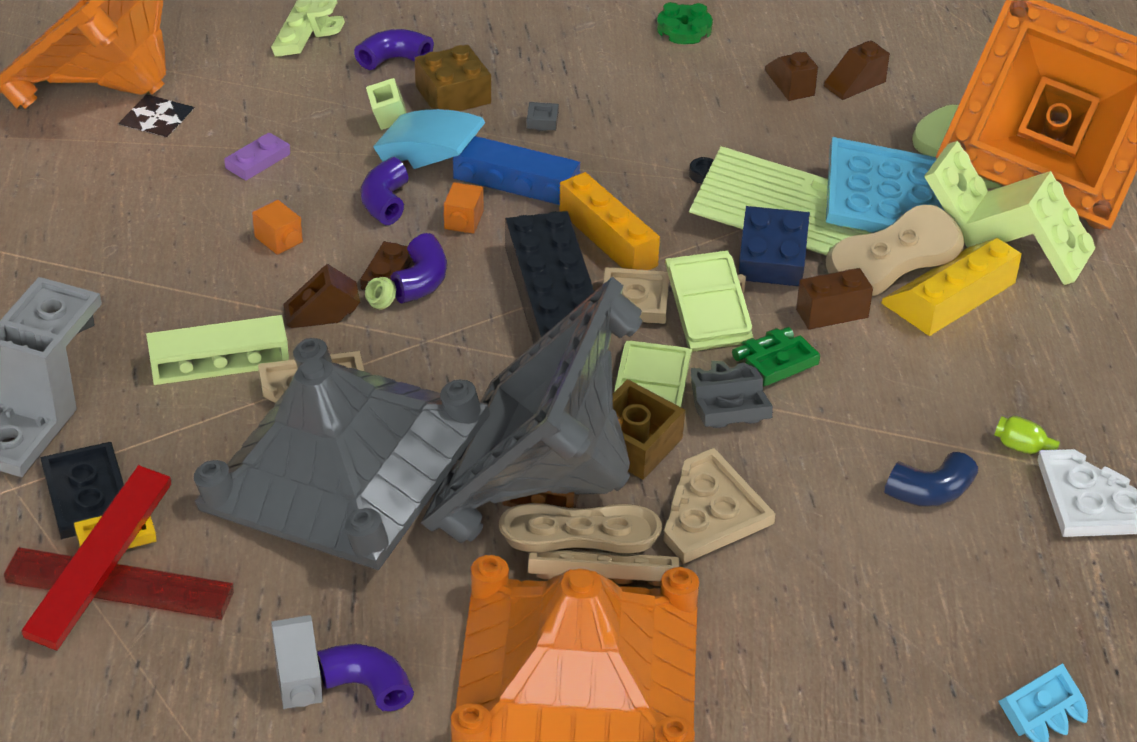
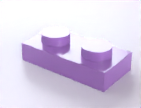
[224,133,290,181]

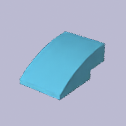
[373,109,486,169]

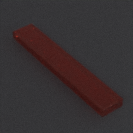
[4,547,234,620]

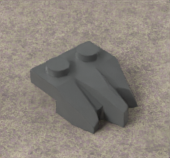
[691,361,773,428]

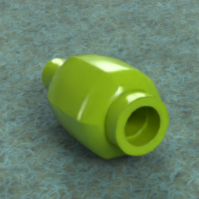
[994,416,1060,454]

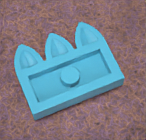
[998,663,1088,742]

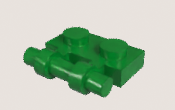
[732,327,820,387]

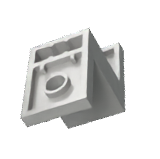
[0,277,102,477]

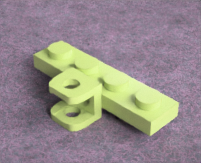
[271,0,345,57]

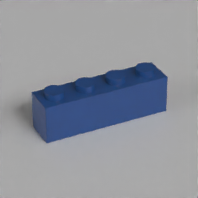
[453,136,580,205]

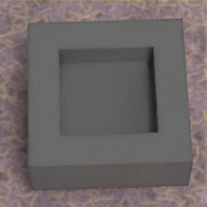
[527,102,559,131]

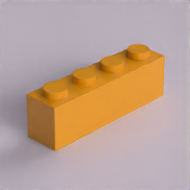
[559,172,660,270]

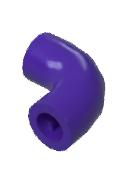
[354,29,434,70]
[360,157,409,225]
[391,233,448,304]
[317,643,414,711]

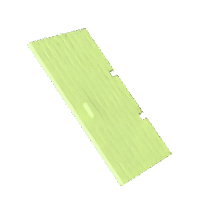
[689,146,871,256]

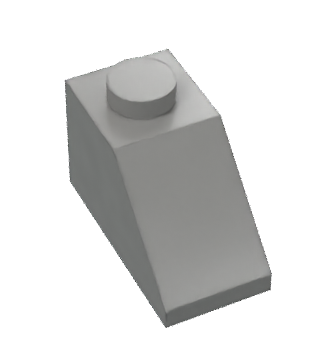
[271,615,323,709]

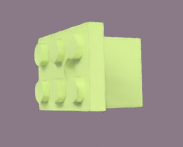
[924,141,1096,285]

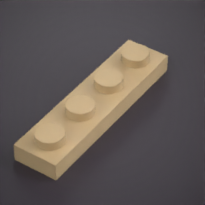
[528,550,679,586]

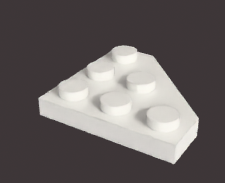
[1037,449,1137,537]

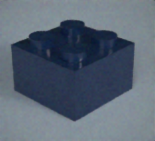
[738,206,810,286]

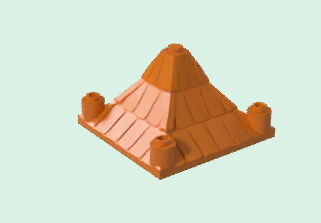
[0,0,166,109]
[936,0,1137,230]
[451,555,699,742]

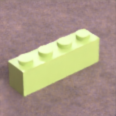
[146,315,289,385]

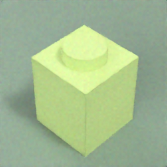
[366,78,407,130]

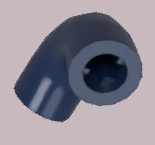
[884,452,978,506]

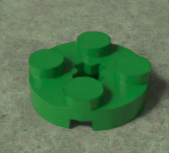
[657,2,713,44]

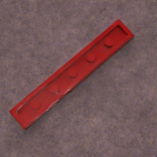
[21,465,172,651]

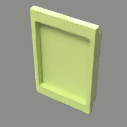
[665,250,753,352]
[614,341,692,408]

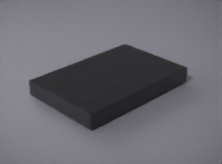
[40,442,124,540]

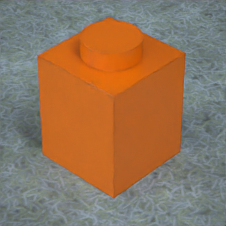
[444,182,484,234]
[252,200,303,255]

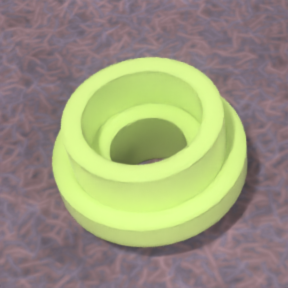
[365,277,396,310]

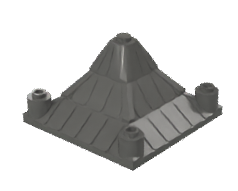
[421,277,643,543]
[194,338,490,570]

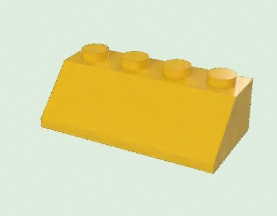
[881,238,1022,336]

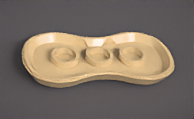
[825,205,964,297]
[499,503,662,553]

